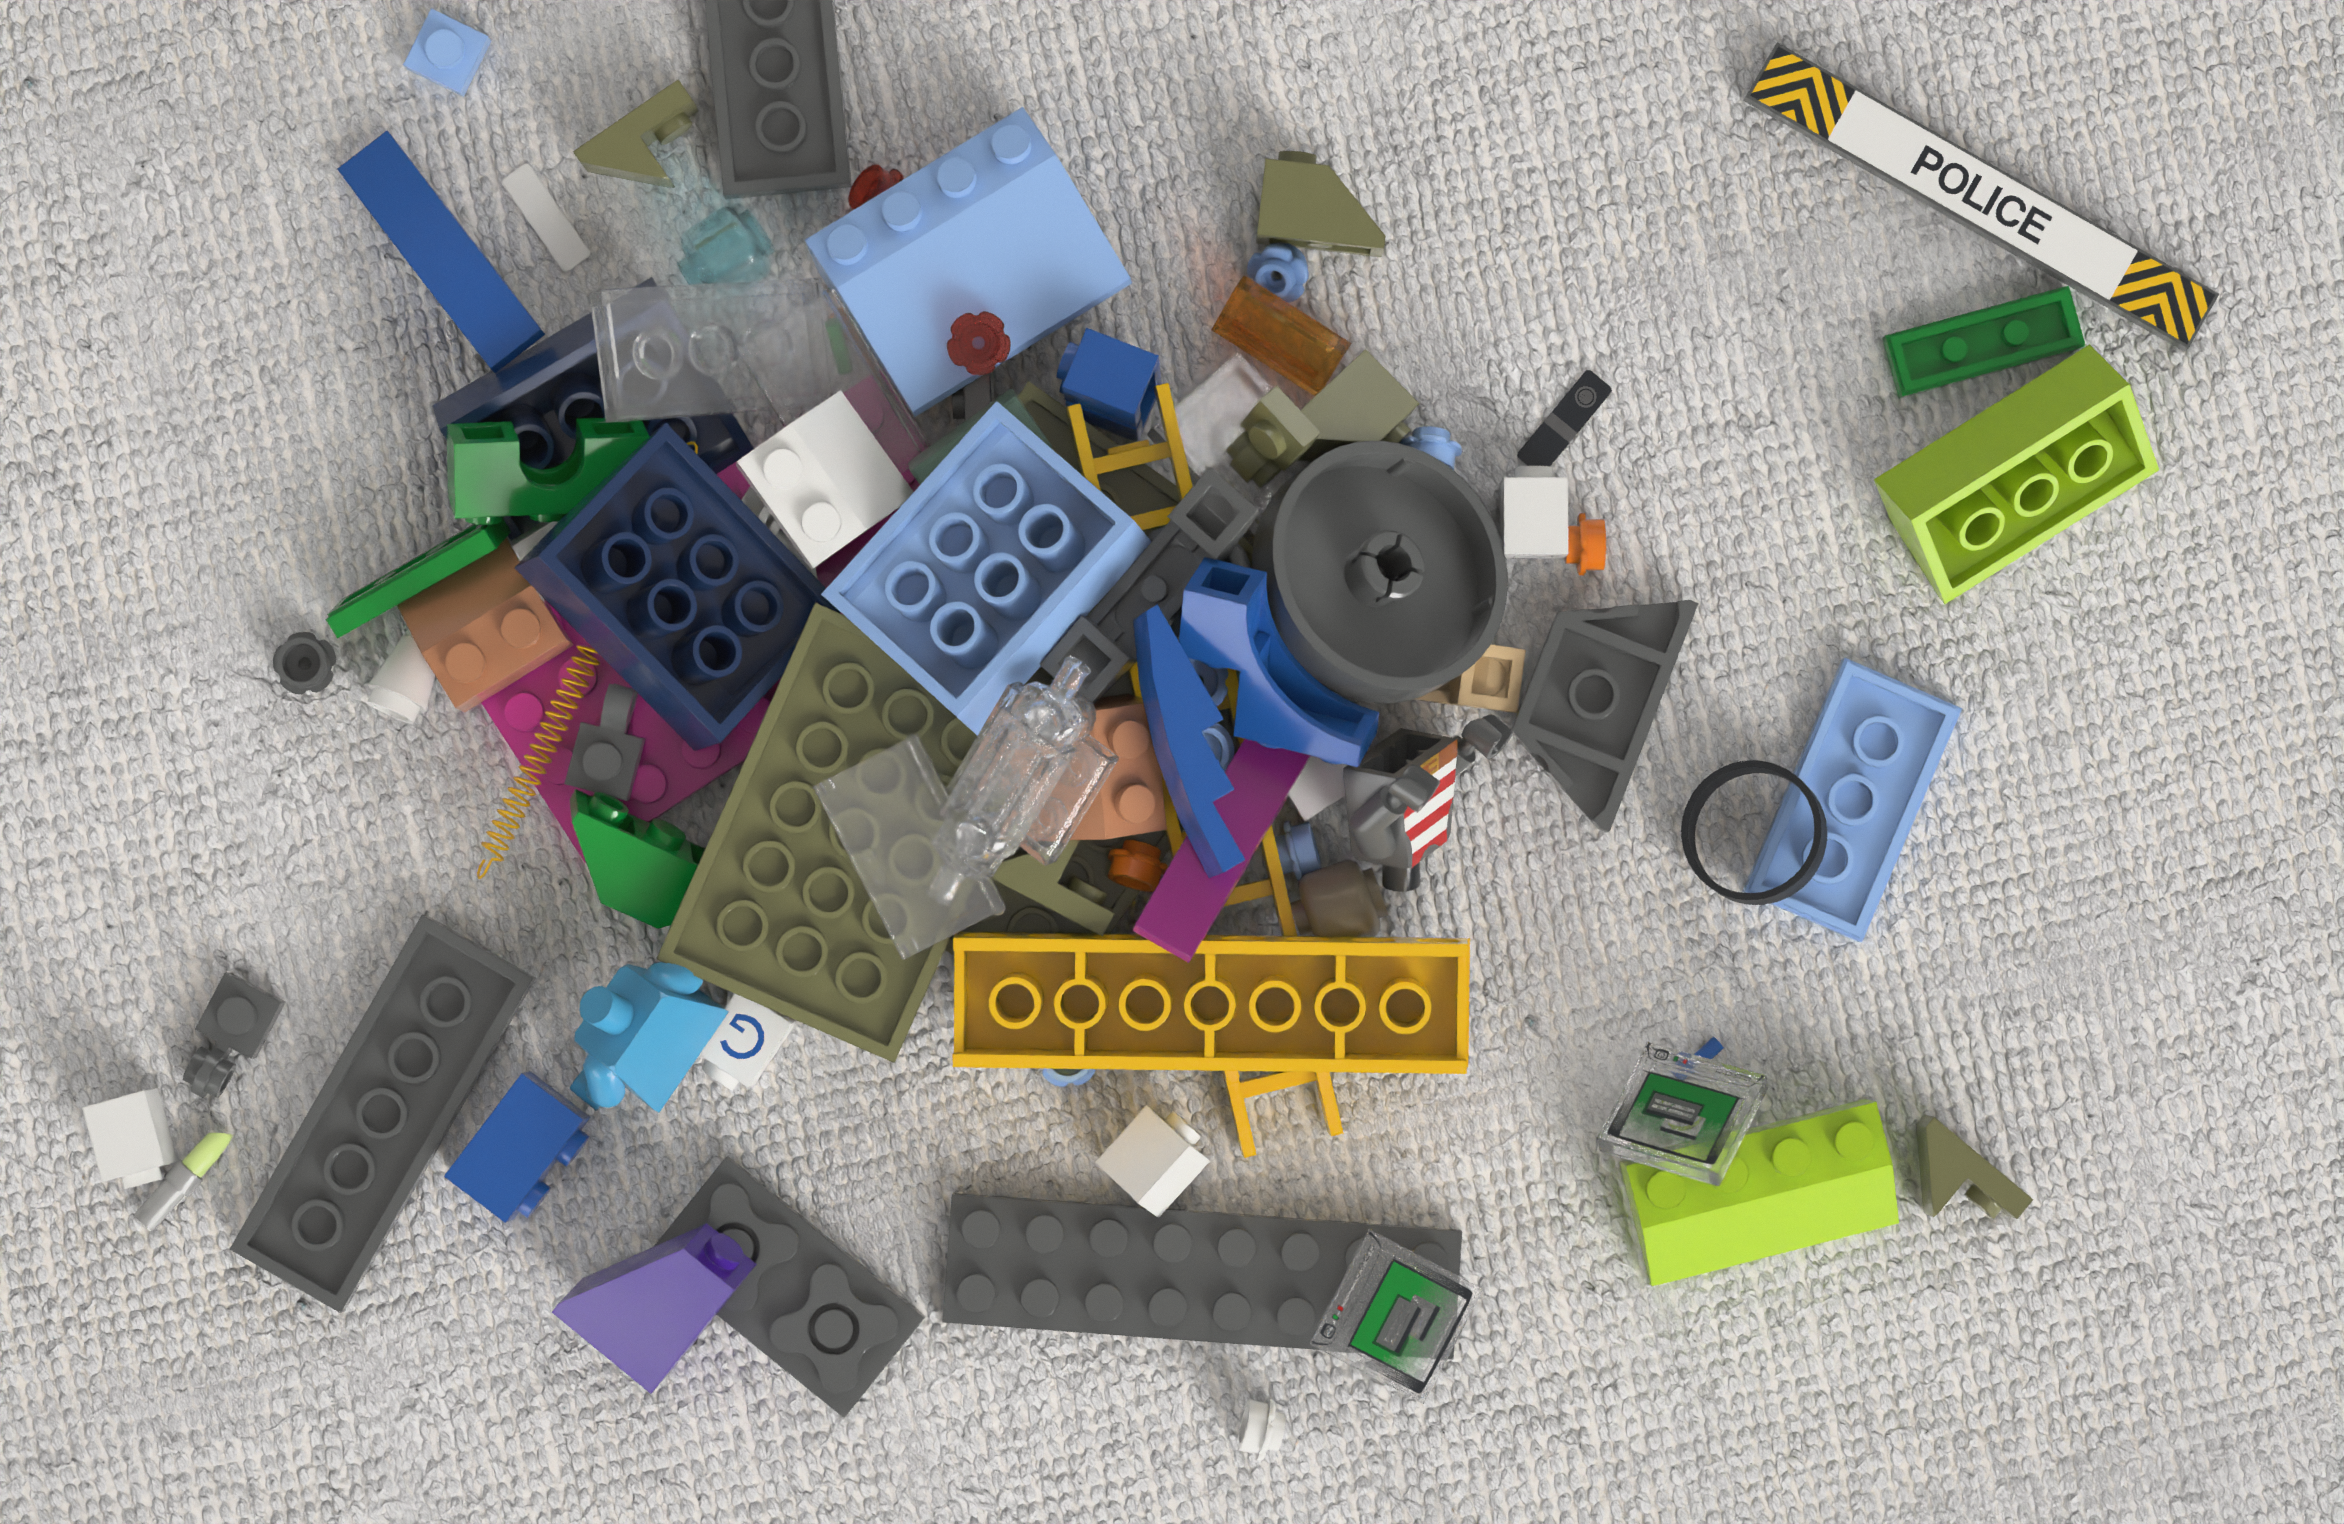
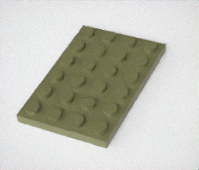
[656,603,1041,1063]

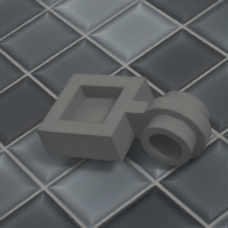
[183,972,286,1098]

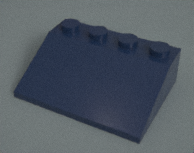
[432,277,754,540]
[514,423,841,751]

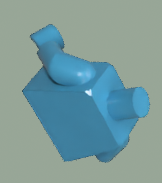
[570,961,729,1113]

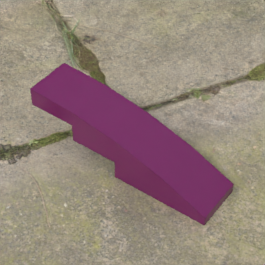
[1132,739,1311,963]

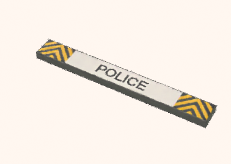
[1743,42,2219,351]

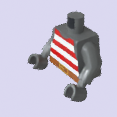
[1343,714,1513,892]

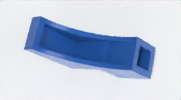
[1179,557,1379,767]

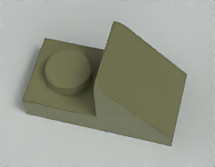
[573,79,699,188]
[987,840,1115,936]
[1916,1114,2034,1219]

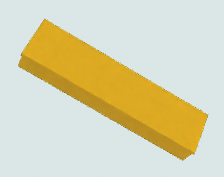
[952,932,1470,1074]

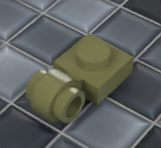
[1225,385,1321,489]

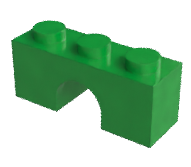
[447,416,649,525]

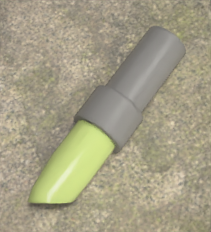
[134,1133,233,1231]

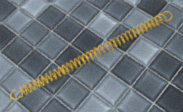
[477,442,698,879]

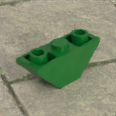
[570,789,705,929]

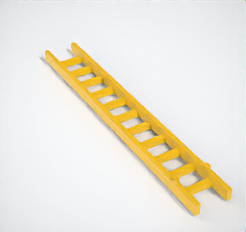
[1066,383,1344,1158]

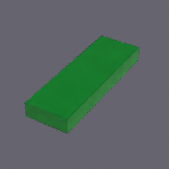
[1882,285,2086,399]
[326,520,511,638]

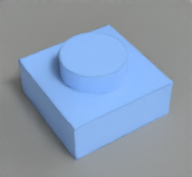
[403,8,492,97]

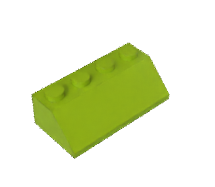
[1874,344,2159,604]
[1619,1099,1899,1286]

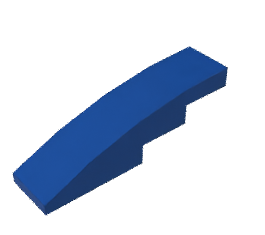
[337,131,546,373]
[1133,604,1245,878]

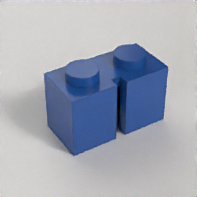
[1056,328,1162,442]
[444,1071,591,1223]

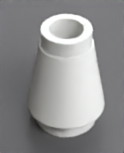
[367,628,435,724]

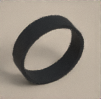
[1681,760,1827,905]

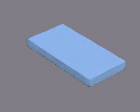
[1742,658,1962,942]

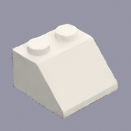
[736,390,913,570]

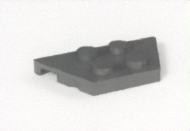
[1511,600,1699,833]

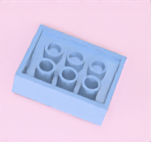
[805,107,1132,417]
[821,401,1152,736]

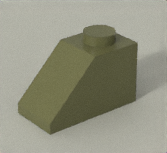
[1256,151,1386,257]
[1298,349,1420,462]

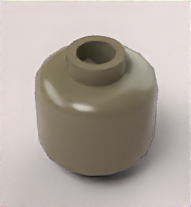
[1290,859,1389,937]

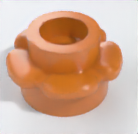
[1564,513,1606,576]
[1108,840,1168,892]

